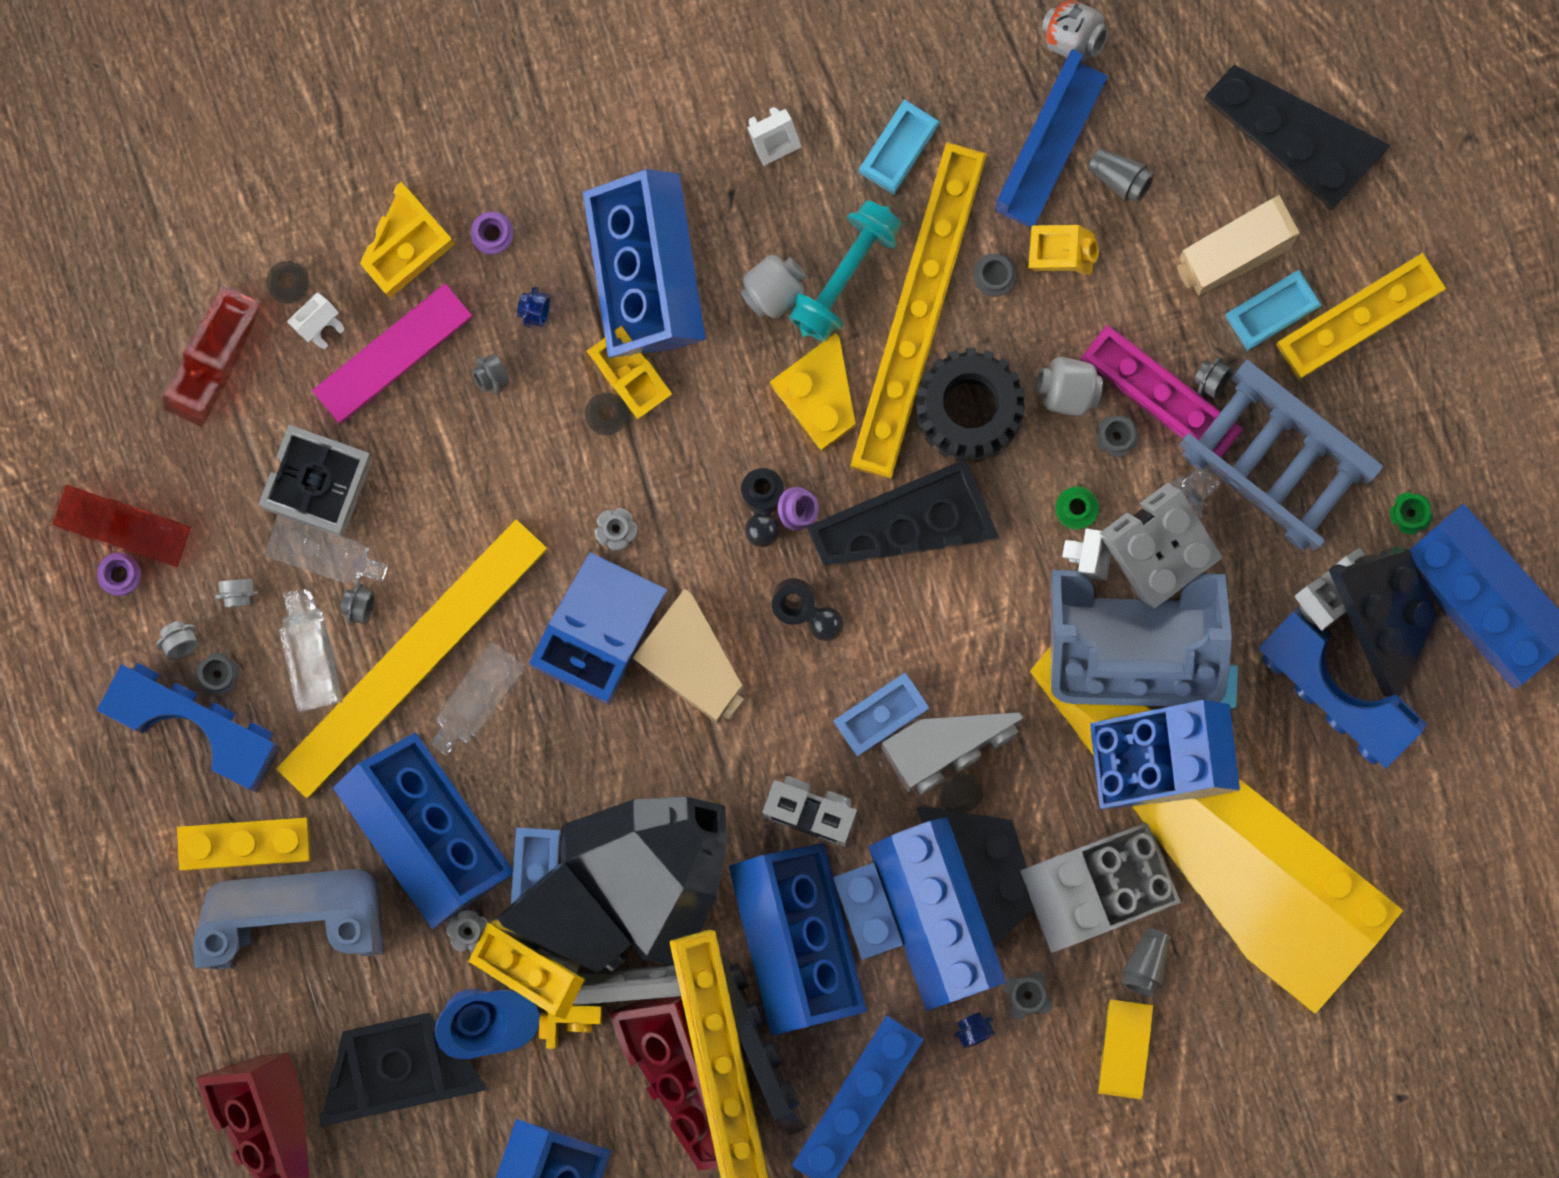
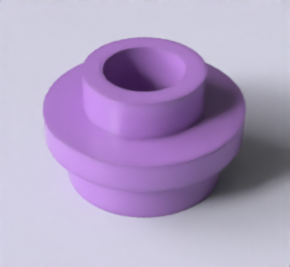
[471,212,514,255]
[778,487,819,530]
[97,553,141,596]

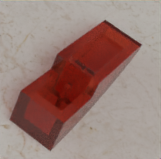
[163,285,261,427]
[48,484,191,568]

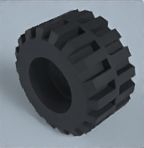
[916,348,1025,462]

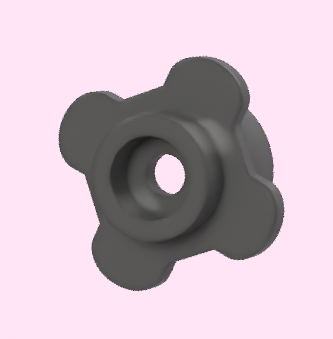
[1004,971,1052,1020]

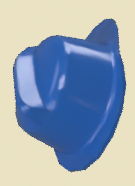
[435,988,540,1059]

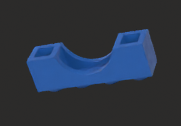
[1258,606,1427,769]
[97,662,280,793]
[792,1015,924,1178]

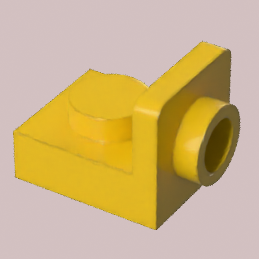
[1028,225,1099,275]
[539,1005,603,1049]

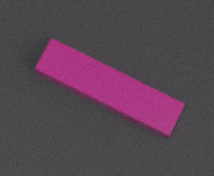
[312,283,473,425]
[1080,325,1243,458]

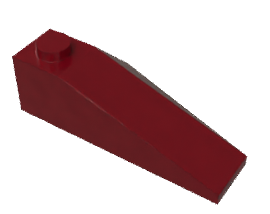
[609,996,718,1170]
[196,1052,309,1178]

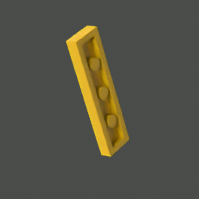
[1276,253,1446,380]

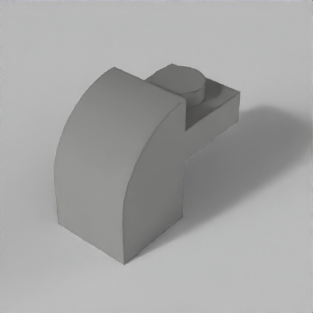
[1294,547,1366,631]

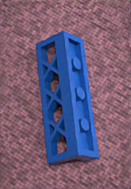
[995,49,1108,228]

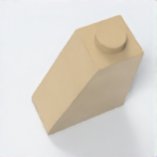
[1177,195,1299,296]
[633,589,744,723]

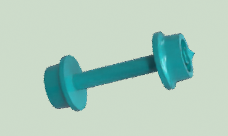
[789,200,902,342]

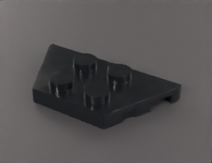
[1328,546,1437,697]
[917,806,1034,947]
[319,1013,488,1127]

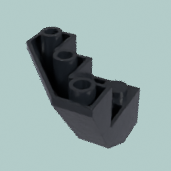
[561,797,727,965]

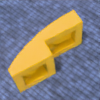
[586,326,672,420]
[1098,999,1153,1099]

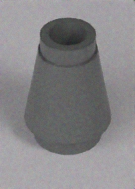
[1088,148,1155,203]
[1121,928,1171,997]

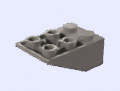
[881,713,1023,795]
[1020,822,1181,953]

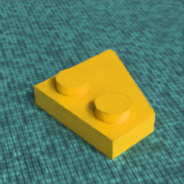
[360,181,455,299]
[770,333,856,452]

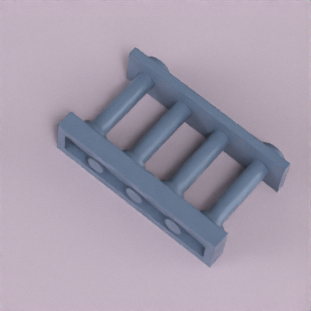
[1178,359,1383,552]

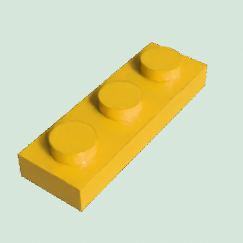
[177,818,311,871]
[468,922,585,1019]

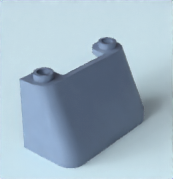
[1051,570,1232,706]
[193,869,384,970]

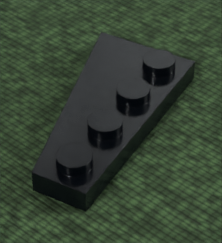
[1204,65,1390,210]
[806,459,999,568]
[721,954,807,1135]

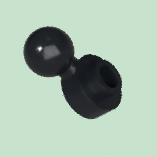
[741,468,784,548]
[772,578,844,641]

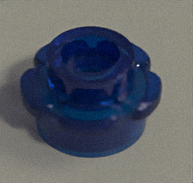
[517,286,551,328]
[954,1012,995,1049]

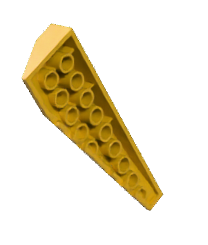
[1030,646,1403,1014]

